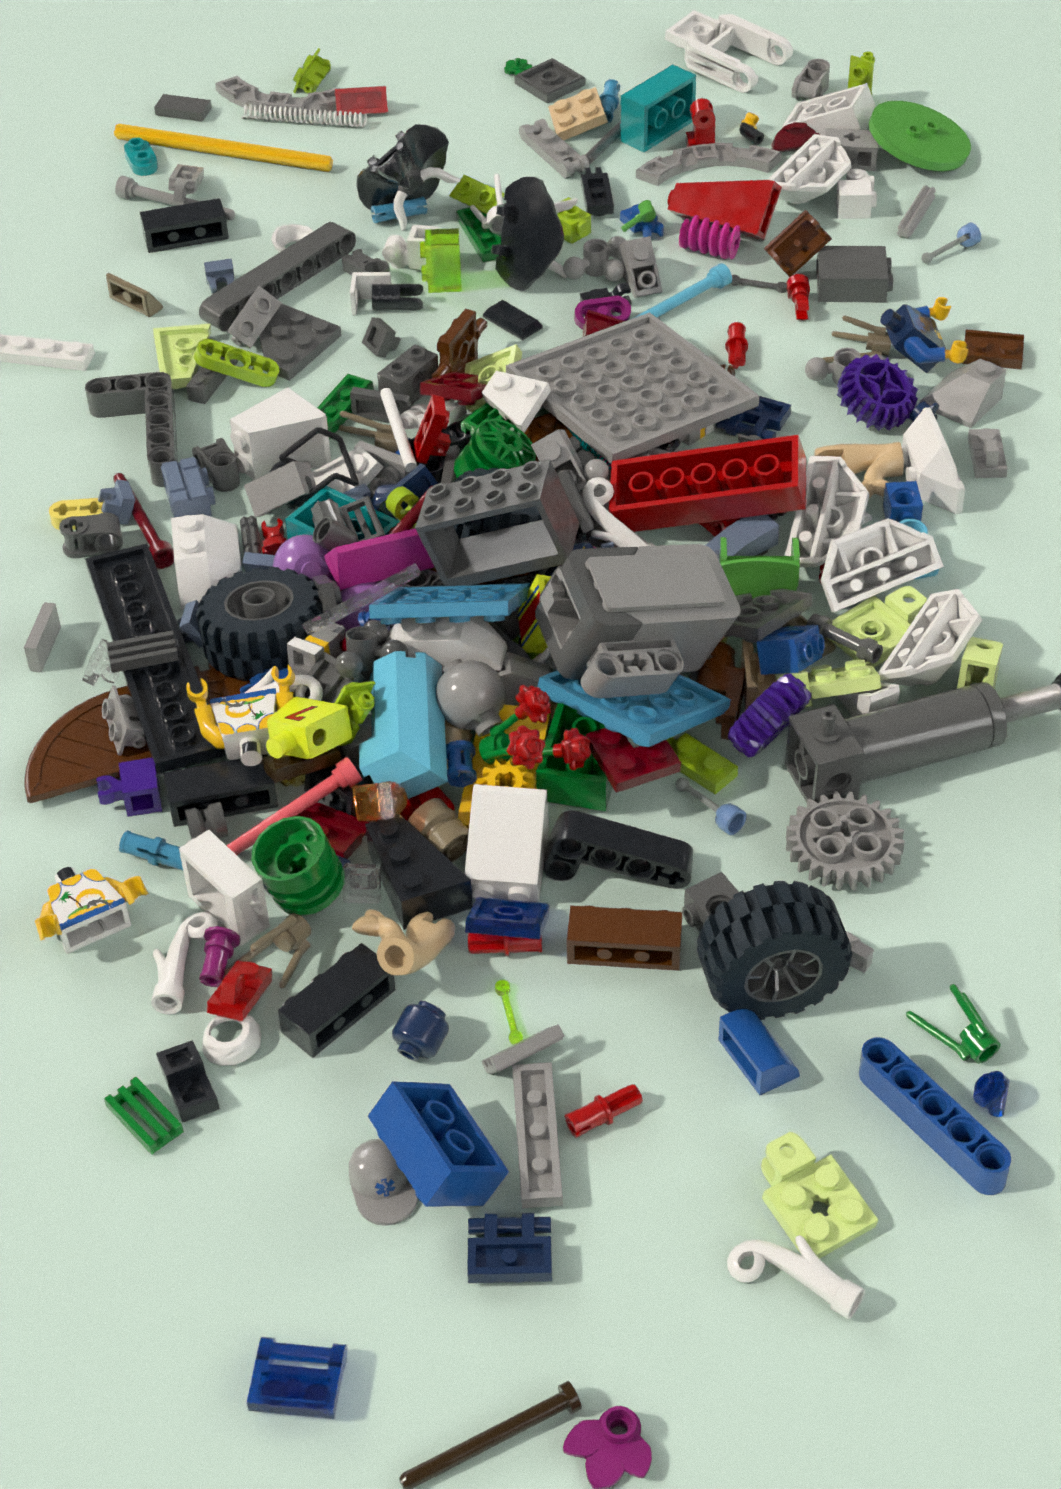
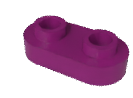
[574,296,631,329]

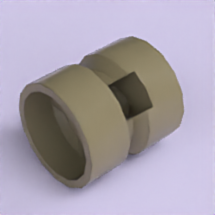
[408,798,469,862]

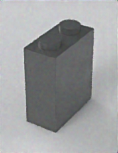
[816,246,893,303]

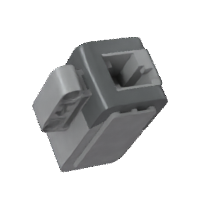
[535,544,741,698]

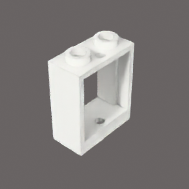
[179,830,270,946]

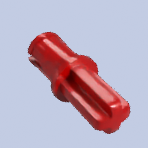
[725,322,748,369]
[468,927,542,957]
[564,1084,643,1138]

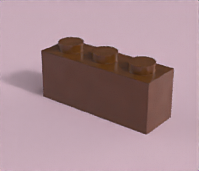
[567,905,683,971]

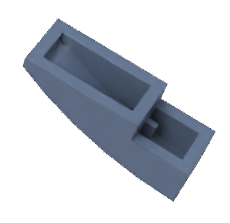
[705,515,779,562]

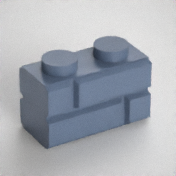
[161,457,216,518]

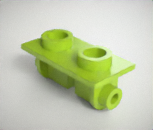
[293,48,331,93]
[848,51,875,95]
[449,174,505,215]
[335,681,376,746]

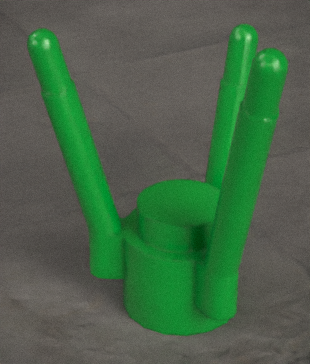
[906,984,1001,1064]

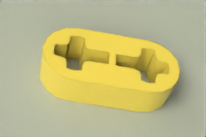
[49,498,103,530]

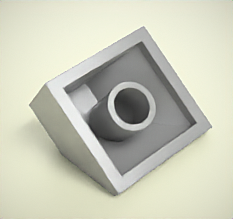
[920,359,1006,428]

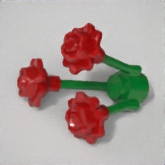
[479,685,591,771]

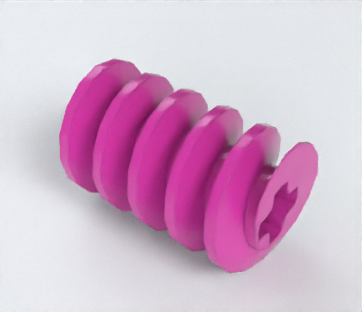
[679,215,741,260]

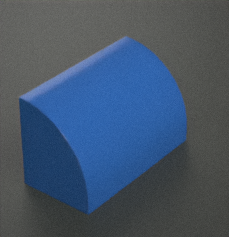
[718,1009,800,1095]

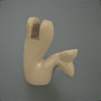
[814,442,904,499]
[352,909,455,975]

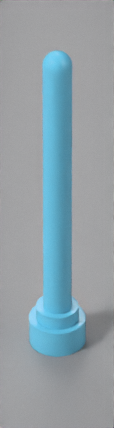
[632,263,732,319]

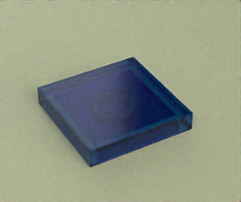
[465,897,550,939]

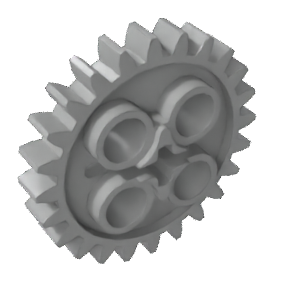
[786,791,905,890]

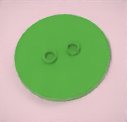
[868,101,971,171]

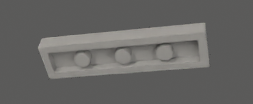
[512,1062,563,1208]

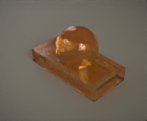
[352,781,408,821]

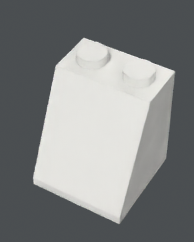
[230,387,331,480]
[465,784,549,904]

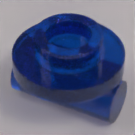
[973,1071,1010,1117]

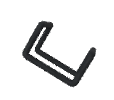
[279,427,359,507]

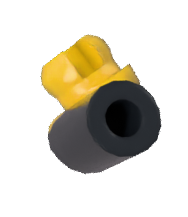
[739,112,764,145]

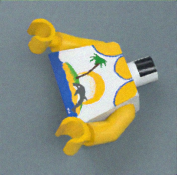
[186,665,295,766]
[35,867,149,954]

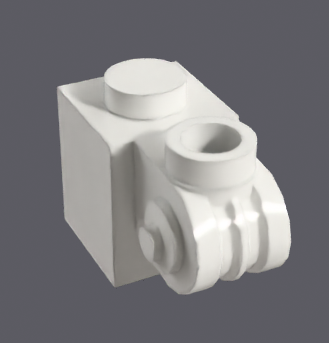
[836,169,877,219]
[382,225,442,271]

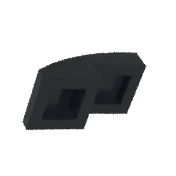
[156,1040,220,1123]

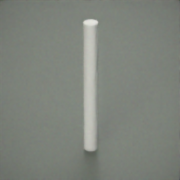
[380,388,417,472]

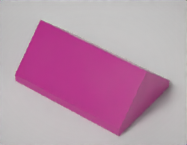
[324,529,434,590]

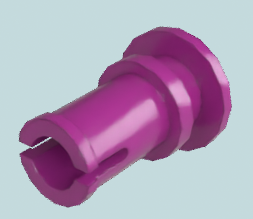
[199,926,241,987]

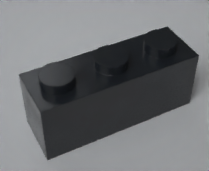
[139,198,229,253]
[163,754,278,827]
[278,943,396,1058]

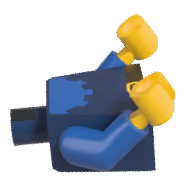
[880,297,968,373]

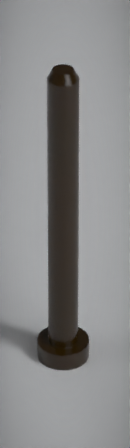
[399,1381,582,1489]

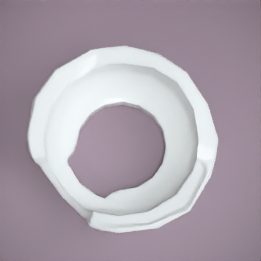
[271,224,313,253]
[202,1014,261,1066]

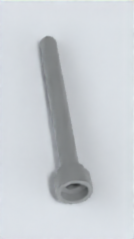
[115,176,235,220]

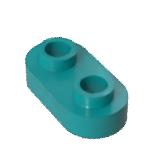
[124,138,158,176]

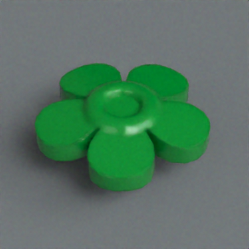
[504,58,532,76]

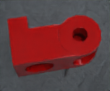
[685,98,716,147]

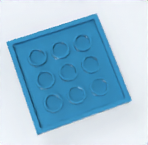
[369,583,530,624]
[537,670,731,747]

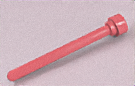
[226,757,362,855]

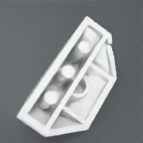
[767,134,851,204]
[902,407,965,514]
[785,456,869,567]
[171,514,242,610]
[821,518,944,612]
[878,589,982,686]
[378,616,507,672]

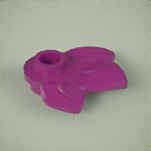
[563,1406,652,1489]

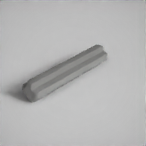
[897,185,936,238]

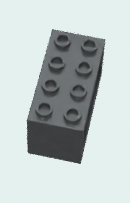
[415,459,579,586]

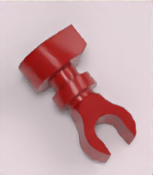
[786,274,810,320]
[261,518,287,555]

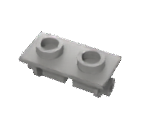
[227,286,282,348]
[102,685,146,756]

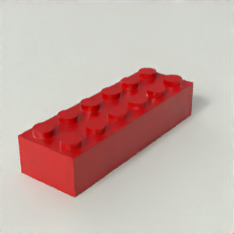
[609,435,806,532]

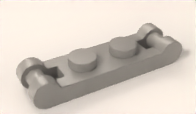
[519,119,590,178]

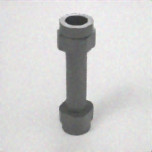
[807,614,883,663]

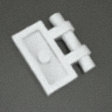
[400,399,467,429]

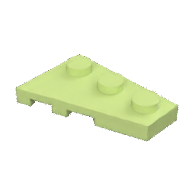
[153,324,211,389]

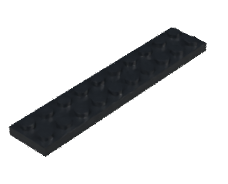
[85,543,225,774]

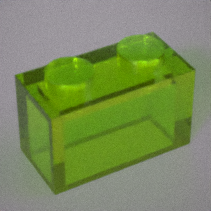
[420,228,462,293]

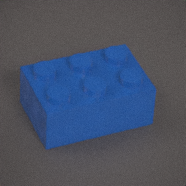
[368,1081,509,1207]

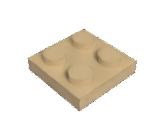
[548,87,608,140]

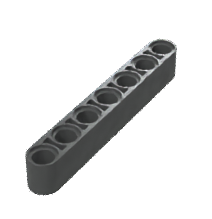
[199,222,356,331]

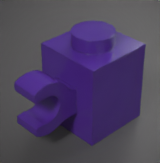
[96,758,162,817]

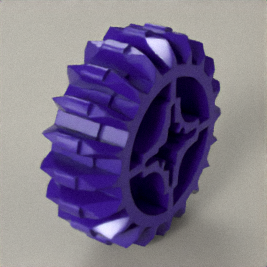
[837,354,918,431]
[728,673,812,758]

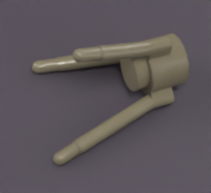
[822,315,891,363]
[339,411,399,453]
[224,913,311,988]

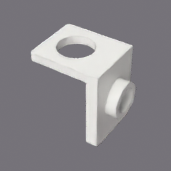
[350,272,391,315]

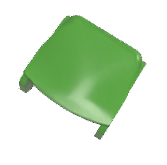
[719,537,800,599]

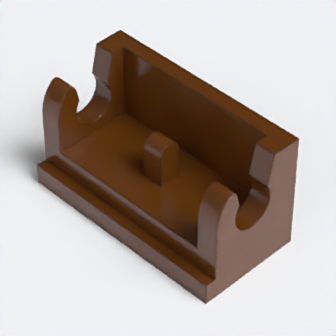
[763,210,832,277]

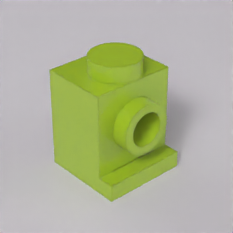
[557,197,591,244]

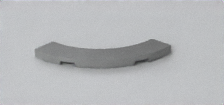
[215,76,340,116]
[636,143,782,186]

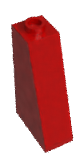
[667,180,782,240]

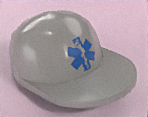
[349,1138,418,1226]

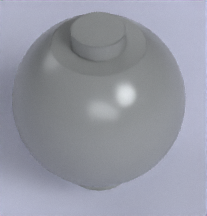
[436,659,506,737]

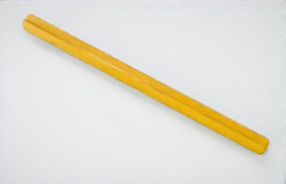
[114,124,333,172]

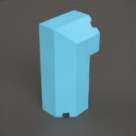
[359,651,448,804]

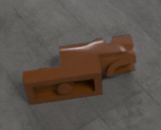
[688,642,745,740]

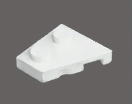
[482,371,551,433]
[312,446,383,493]

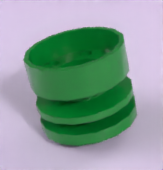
[454,418,536,478]
[251,816,345,916]

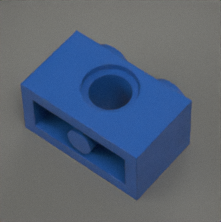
[756,625,825,675]

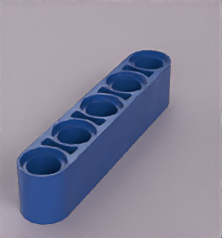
[859,1037,1011,1195]

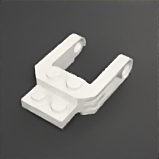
[665,10,793,93]

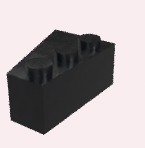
[365,814,473,930]

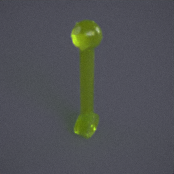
[495,980,523,1045]

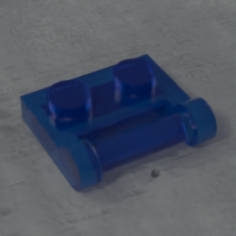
[246,1337,348,1419]

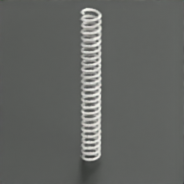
[241,104,367,128]

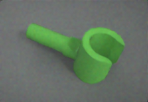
[620,200,656,232]

